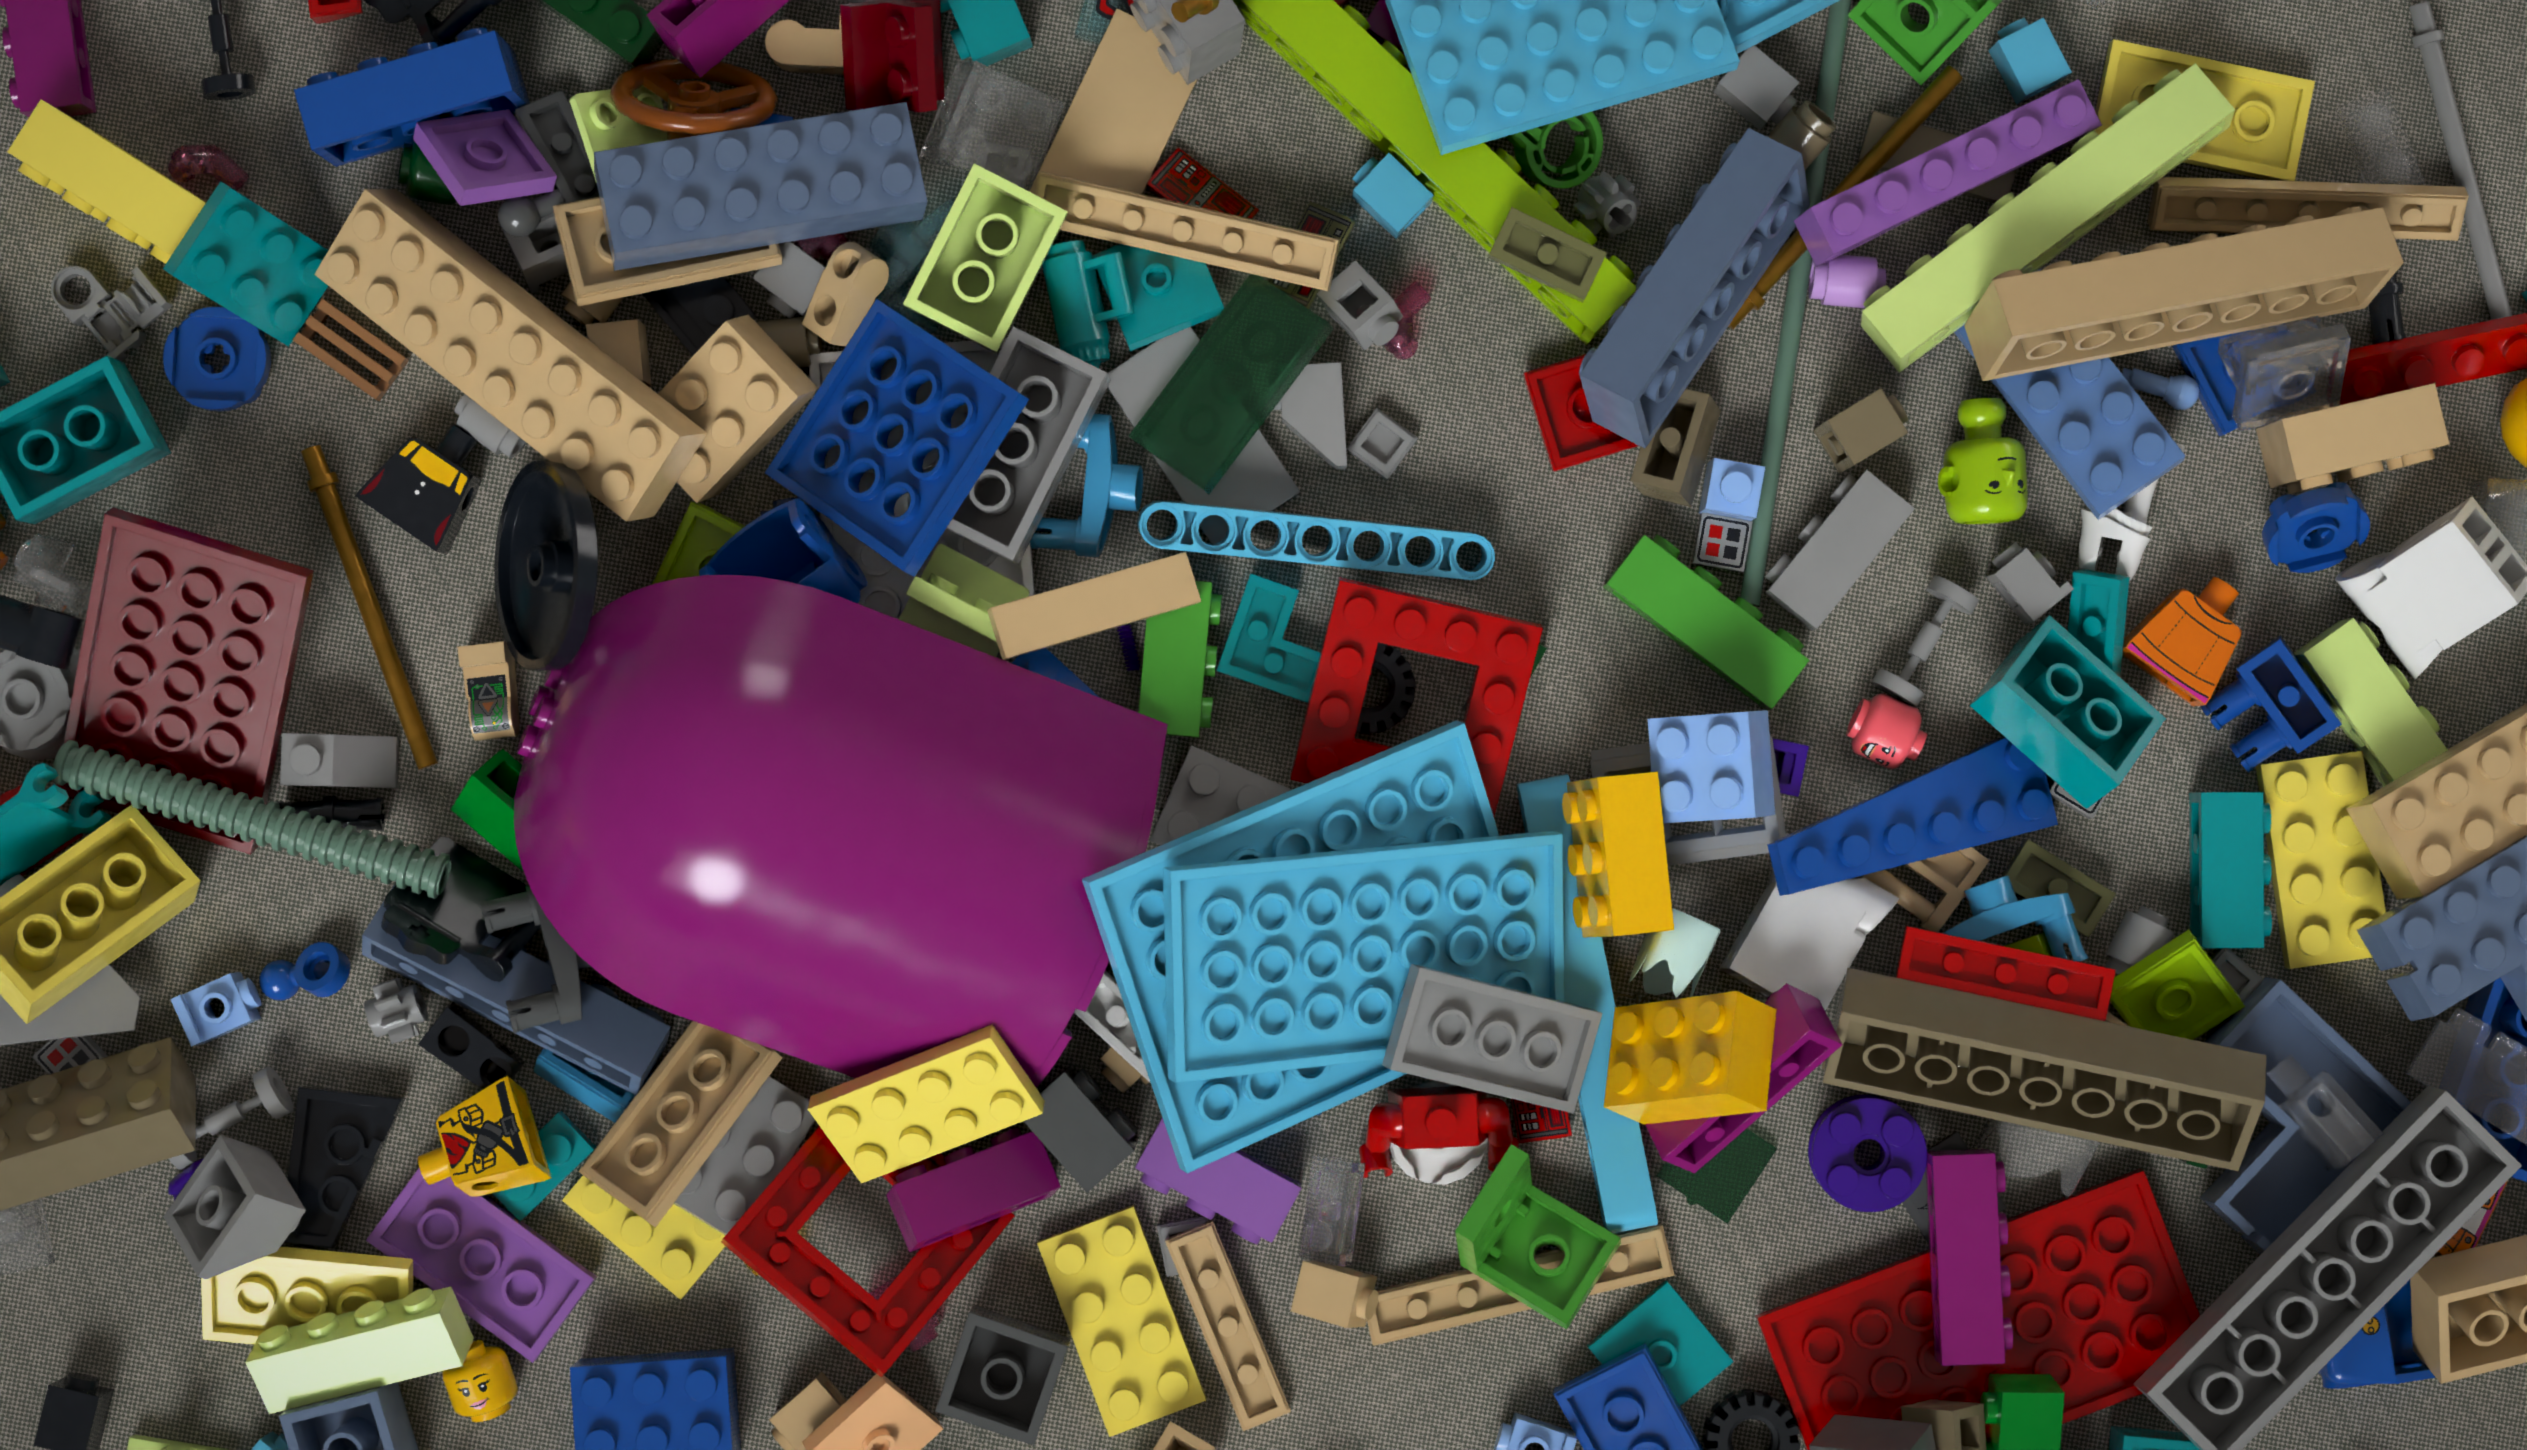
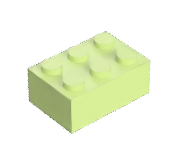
[903,163,1068,354]

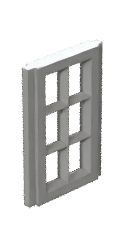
[1590,729,1786,866]

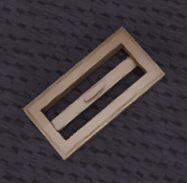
[293,298,409,401]

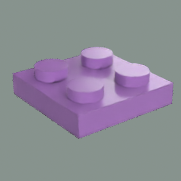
[413,109,557,206]

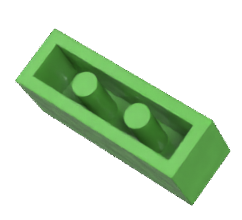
[1138,581,1222,738]

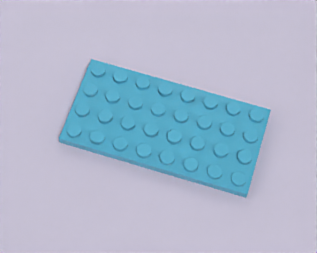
[1163,831,1564,1083]

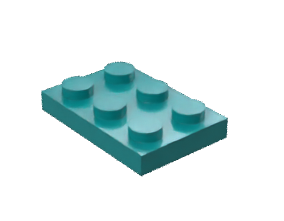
[163,181,328,347]

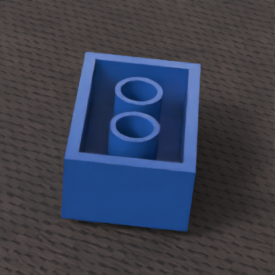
[570,1348,741,1450]

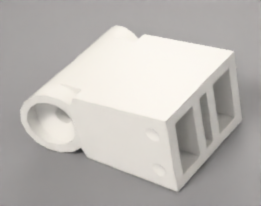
[2335,496,2527,680]
[1719,833,1899,1010]

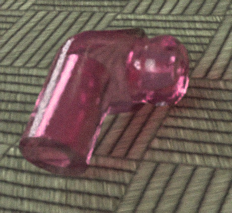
[168,145,249,191]
[1384,281,1431,360]

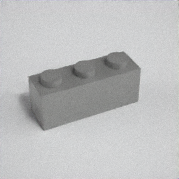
[1764,469,1915,631]

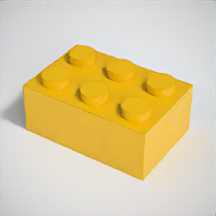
[1562,772,1674,938]
[1604,991,1777,1125]

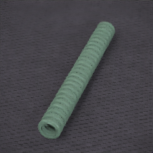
[53,740,451,899]

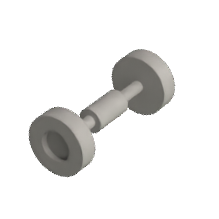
[1872,575,1979,708]
[169,1066,293,1170]

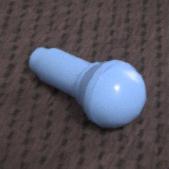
[2122,368,2199,410]

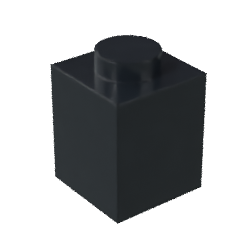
[34,1373,114,1450]

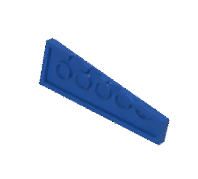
[1767,736,2058,896]

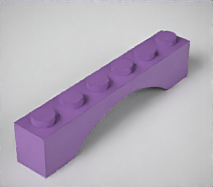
[1794,79,2102,267]

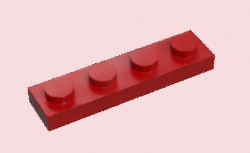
[2333,313,2527,405]
[1895,926,2116,1021]

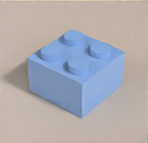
[1648,710,1775,823]

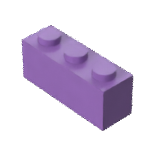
[1135,1118,1302,1245]

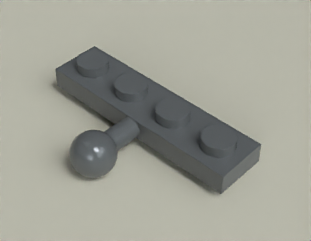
[498,90,599,237]

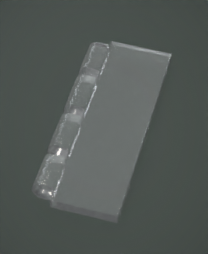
[2405,1007,2527,1145]

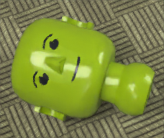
[1938,398,2028,524]

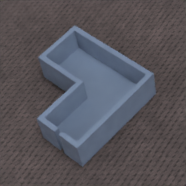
[2357,836,2527,1022]
[2200,977,2411,1255]

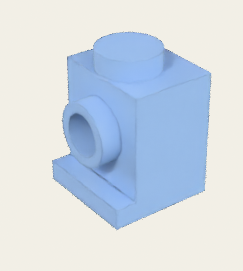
[170,972,261,1047]
[1494,1412,1577,1450]

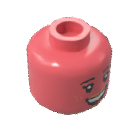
[1846,693,1927,770]

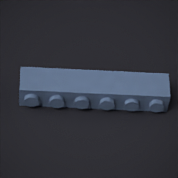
[362,885,671,1095]

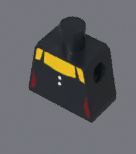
[355,424,481,555]

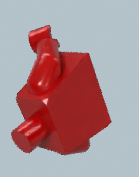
[1359,1086,1519,1178]

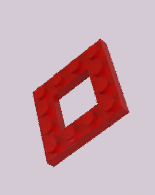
[1290,577,1543,817]
[721,1126,1015,1377]

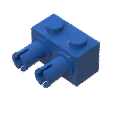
[2200,635,2342,773]

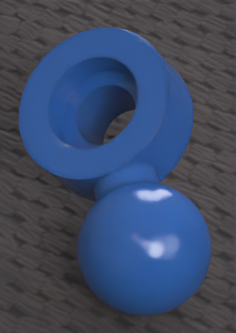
[259,942,350,1001]

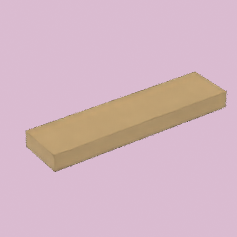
[987,552,1201,660]
[1165,1219,1291,1431]

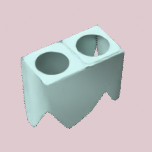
[1628,908,1721,998]

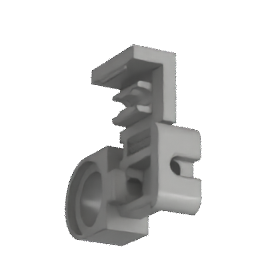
[51,266,173,361]

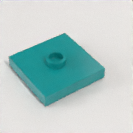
[1092,244,1226,351]
[1587,1280,1733,1406]

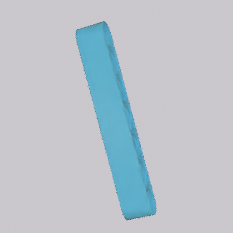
[1137,500,1495,580]

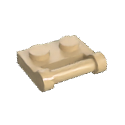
[1854,847,1990,932]

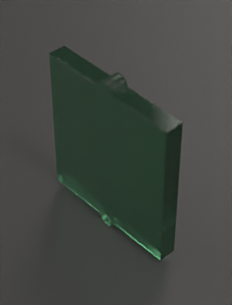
[1656,1129,1777,1224]

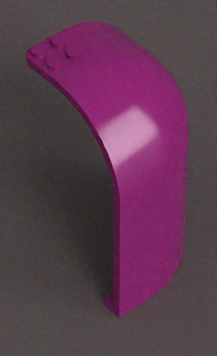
[514,575,1168,1130]

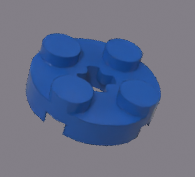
[163,307,271,412]
[2262,482,2370,573]

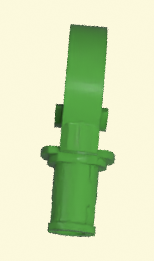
[1505,112,1603,189]

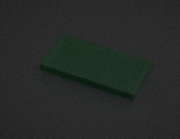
[1129,274,1334,494]

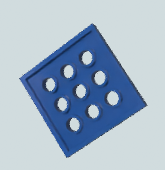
[765,299,1029,577]

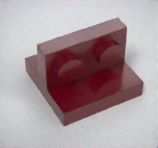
[840,0,945,113]

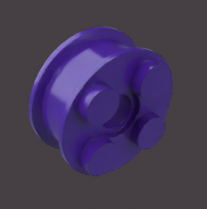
[1808,1094,1927,1212]

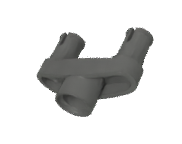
[480,885,591,1033]

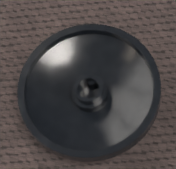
[494,461,598,671]

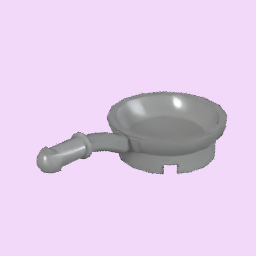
[0,649,80,761]

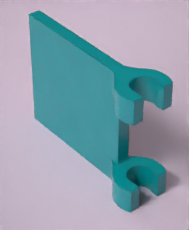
[0,763,112,886]

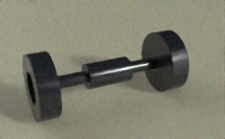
[201,0,256,100]

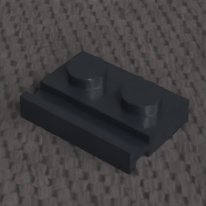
[642,276,758,356]

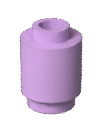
[1808,255,1886,309]

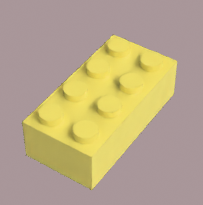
[7,99,206,264]
[0,805,201,1024]

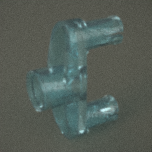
[869,197,957,334]

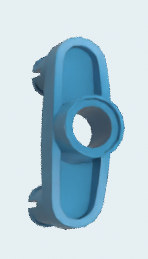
[1030,414,1143,557]
[1942,875,2089,996]

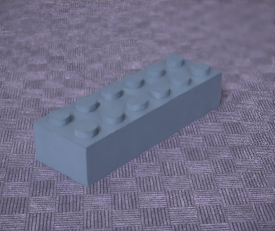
[594,102,928,271]
[1579,128,1810,449]

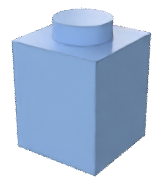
[1699,458,1765,521]

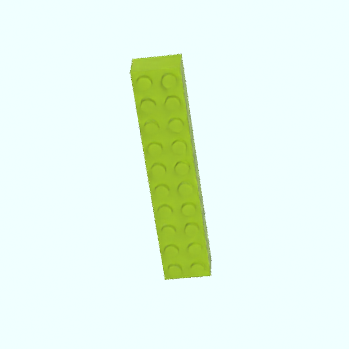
[1233,0,1636,346]

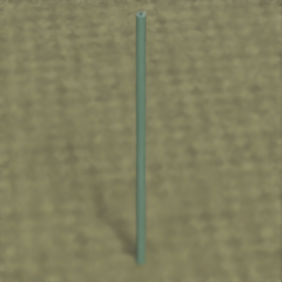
[1740,0,1851,606]

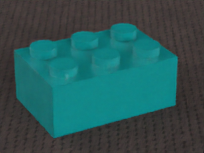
[0,356,171,525]
[1970,615,2166,809]

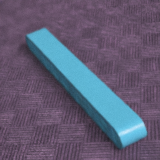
[1517,774,1658,1234]

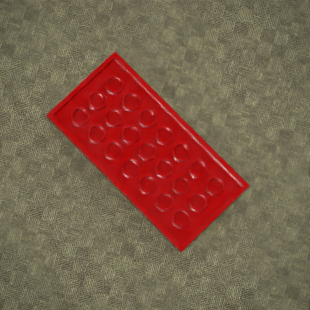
[1755,1169,2200,1450]

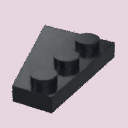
[284,1086,406,1248]

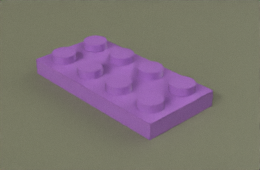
[366,1168,597,1363]

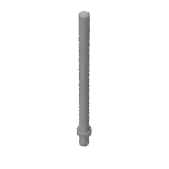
[2409,1,2512,320]

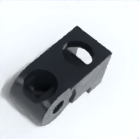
[418,1002,524,1089]

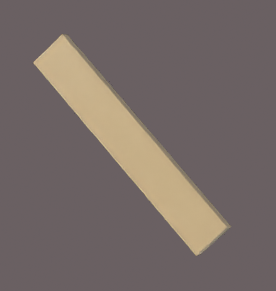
[1034,171,1341,291]
[2148,177,2469,241]
[1367,1223,1675,1346]

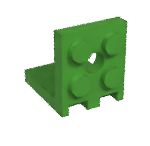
[1848,0,2003,85]
[1455,1144,1621,1330]

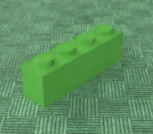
[1603,534,1809,710]

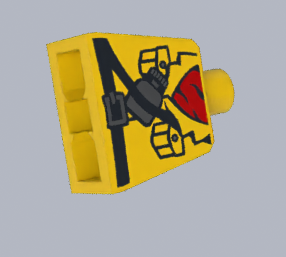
[418,1076,552,1197]

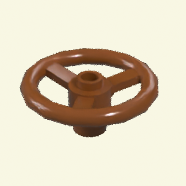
[610,59,778,140]

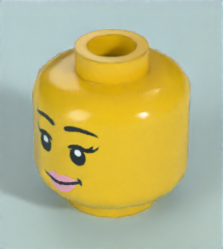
[442,1340,518,1422]

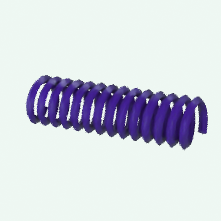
[1117,623,1140,671]

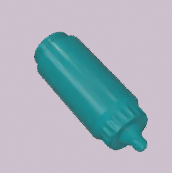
[1042,240,1134,368]

